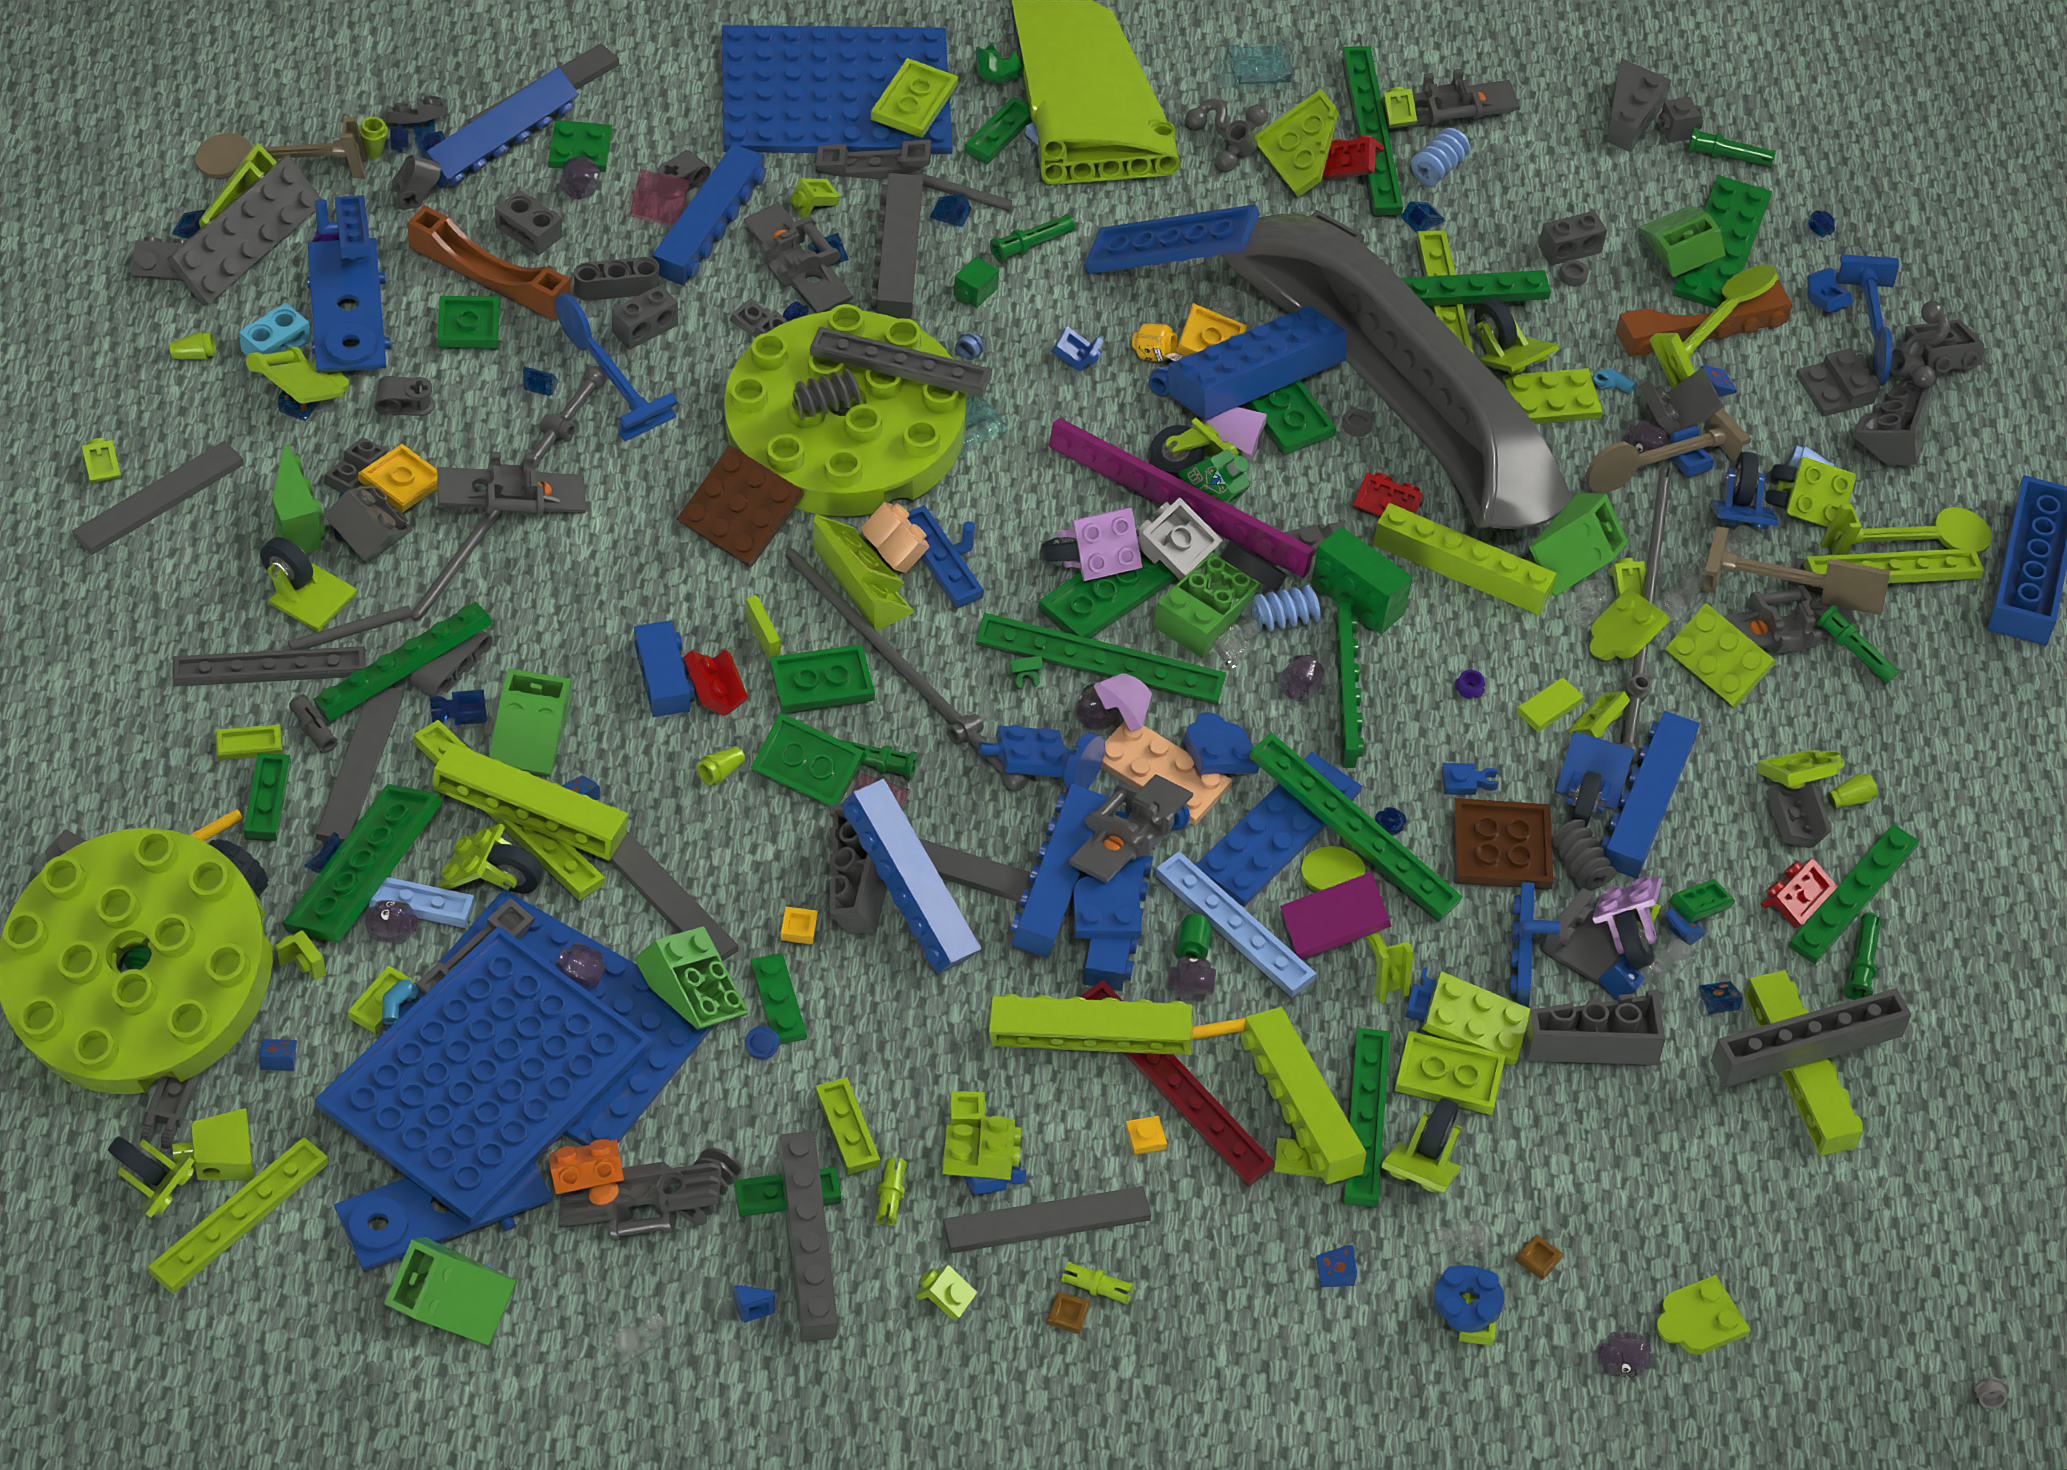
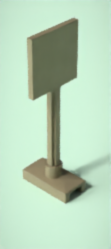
[1702,526,1890,615]

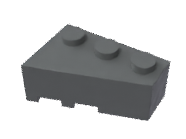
[1606,58,1671,152]

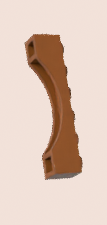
[407,205,571,321]
[1615,280,1792,357]

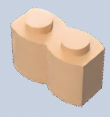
[860,502,930,574]

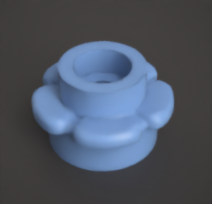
[956,332,984,360]

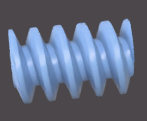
[1411,128,1470,187]
[1252,585,1321,633]

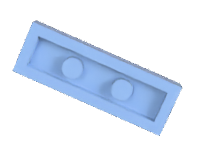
[369,877,475,928]

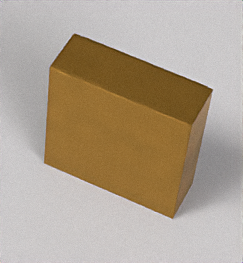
[1515,1234,1564,1281]
[1047,1291,1090,1334]

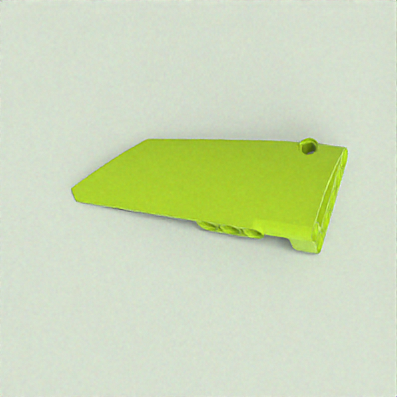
[1011,0,1181,185]

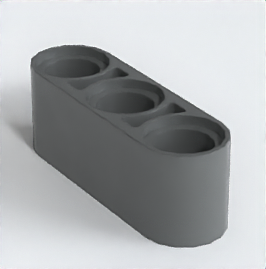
[574,257,659,301]
[411,631,493,700]

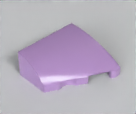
[1202,407,1267,461]
[1094,673,1152,731]

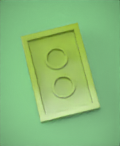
[871,58,959,138]
[1502,368,1603,424]
[1665,603,1777,708]
[1422,971,1531,1066]
[1394,1031,1506,1115]

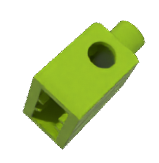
[172,1108,254,1181]

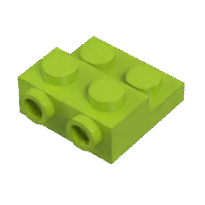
[942,1116,1022,1180]

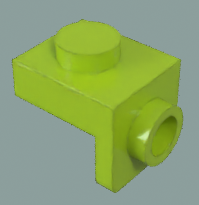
[914,1265,977,1320]

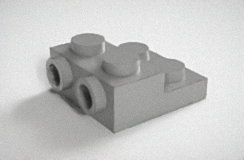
[1136,497,1223,581]

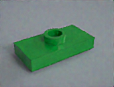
[1668,879,1735,923]

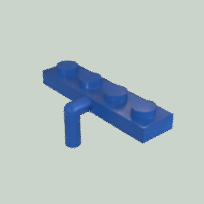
[315,195,371,260]
[907,505,984,608]
[1510,882,1560,1008]

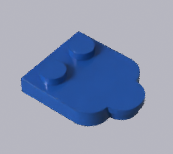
[1184,712,1260,774]
[1073,870,1142,938]

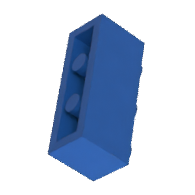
[634,620,695,717]

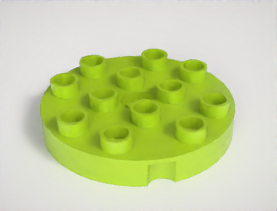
[724,304,966,516]
[0,828,273,1094]

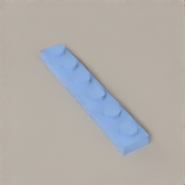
[1155,851,1316,998]

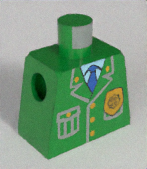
[1178,449,1250,506]

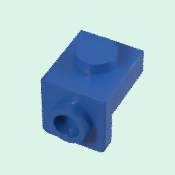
[1807,268,1852,312]
[1051,326,1103,371]
[1670,426,1714,477]

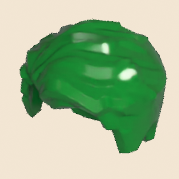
[976,45,1024,84]

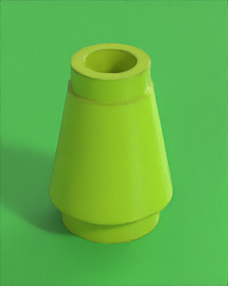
[359,117,388,159]
[169,330,216,360]
[697,746,745,785]
[1828,773,1878,809]

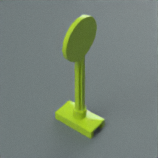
[1649,265,1778,388]
[1819,504,1993,555]
[1301,846,1414,1004]

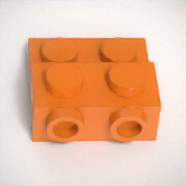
[549,1139,624,1194]

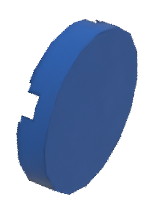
[1063,732,1105,791]

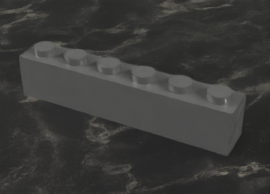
[871,173,923,319]
[1711,988,1912,1087]
[779,1131,838,1342]

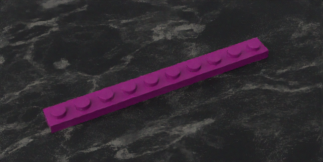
[1049,417,1315,578]

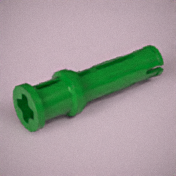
[1688,127,1776,168]
[990,214,1075,263]
[1816,605,1900,685]
[841,740,918,780]
[1843,912,1882,1000]

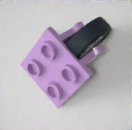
[1042,507,1143,581]
[1593,876,1662,969]

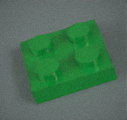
[548,120,612,172]
[438,296,500,348]

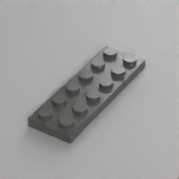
[167,155,321,306]

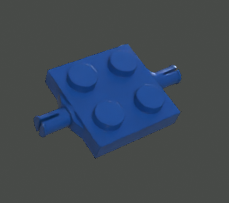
[978,725,1077,777]

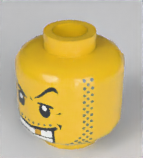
[1132,323,1178,363]

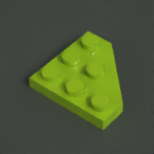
[1254,89,1338,198]

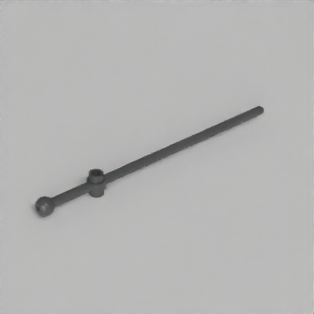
[411,366,607,621]
[1620,466,1672,766]
[785,548,1028,791]

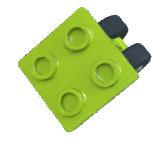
[1765,457,1856,528]

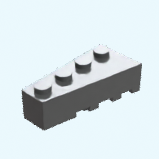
[830,804,887,934]
[1524,989,1665,1065]

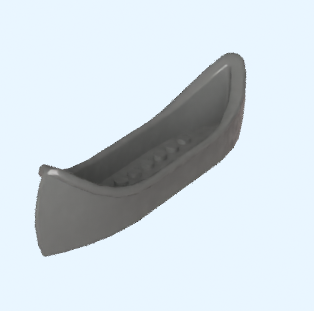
[1226,214,1572,530]

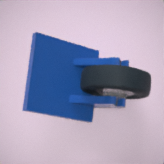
[1710,452,1779,529]
[1555,731,1635,828]

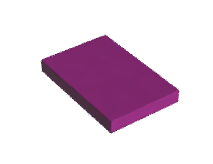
[1280,872,1392,960]

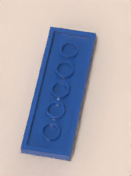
[1084,204,1260,274]
[1195,752,1362,907]

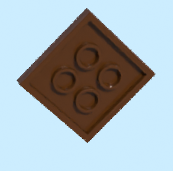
[677,444,804,567]
[1453,798,1553,889]

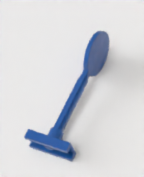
[1836,254,1899,386]
[555,293,678,442]

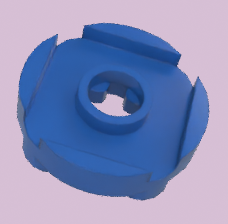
[1433,1265,1504,1333]

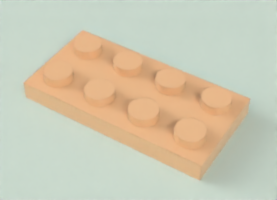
[1101,721,1232,826]

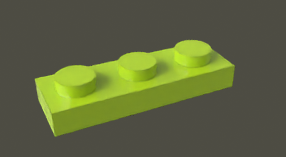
[815,1077,880,1175]

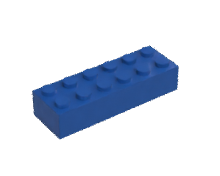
[1168,305,1346,420]
[1987,475,2067,646]

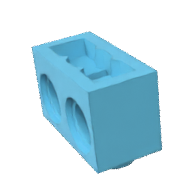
[239,303,311,366]

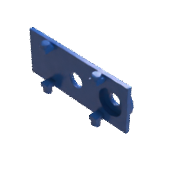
[307,238,391,373]
[334,1162,552,1271]

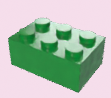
[1311,526,1413,635]

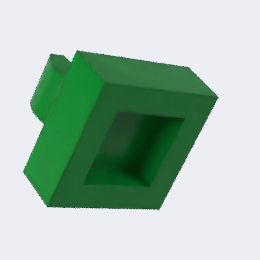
[1005,655,1043,689]

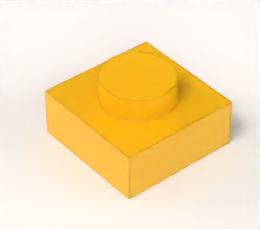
[780,906,818,945]
[1125,1116,1167,1155]

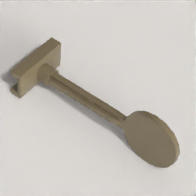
[195,117,368,179]
[1586,408,1751,493]

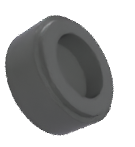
[1559,260,1589,287]
[1342,409,1373,437]

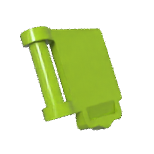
[246,346,350,403]

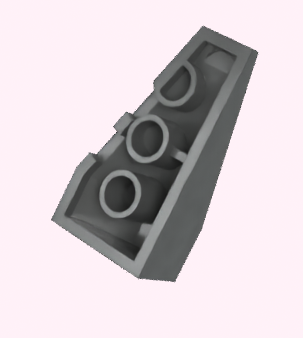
[1855,379,1933,467]

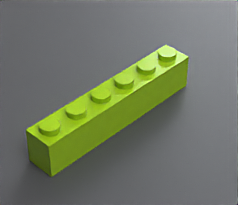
[1373,503,1557,615]
[433,743,628,861]
[1744,970,1863,1156]
[989,994,1194,1055]
[1241,1007,1366,1185]

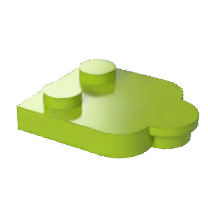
[1589,587,1671,661]
[1757,750,1845,789]
[1656,1275,1751,1355]

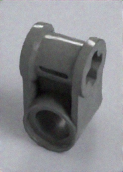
[657,150,711,200]
[392,155,441,210]
[374,376,435,416]

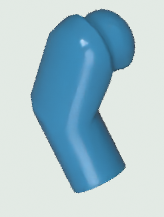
[1592,369,1637,395]
[382,979,419,1025]

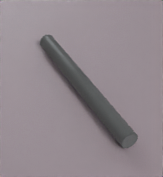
[908,171,1012,211]
[288,605,412,650]

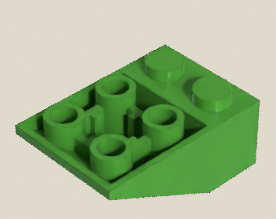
[1638,205,1725,277]
[272,444,325,554]
[1529,493,1628,596]
[1153,552,1261,658]
[489,668,572,777]
[635,926,749,1029]
[384,1237,517,1346]

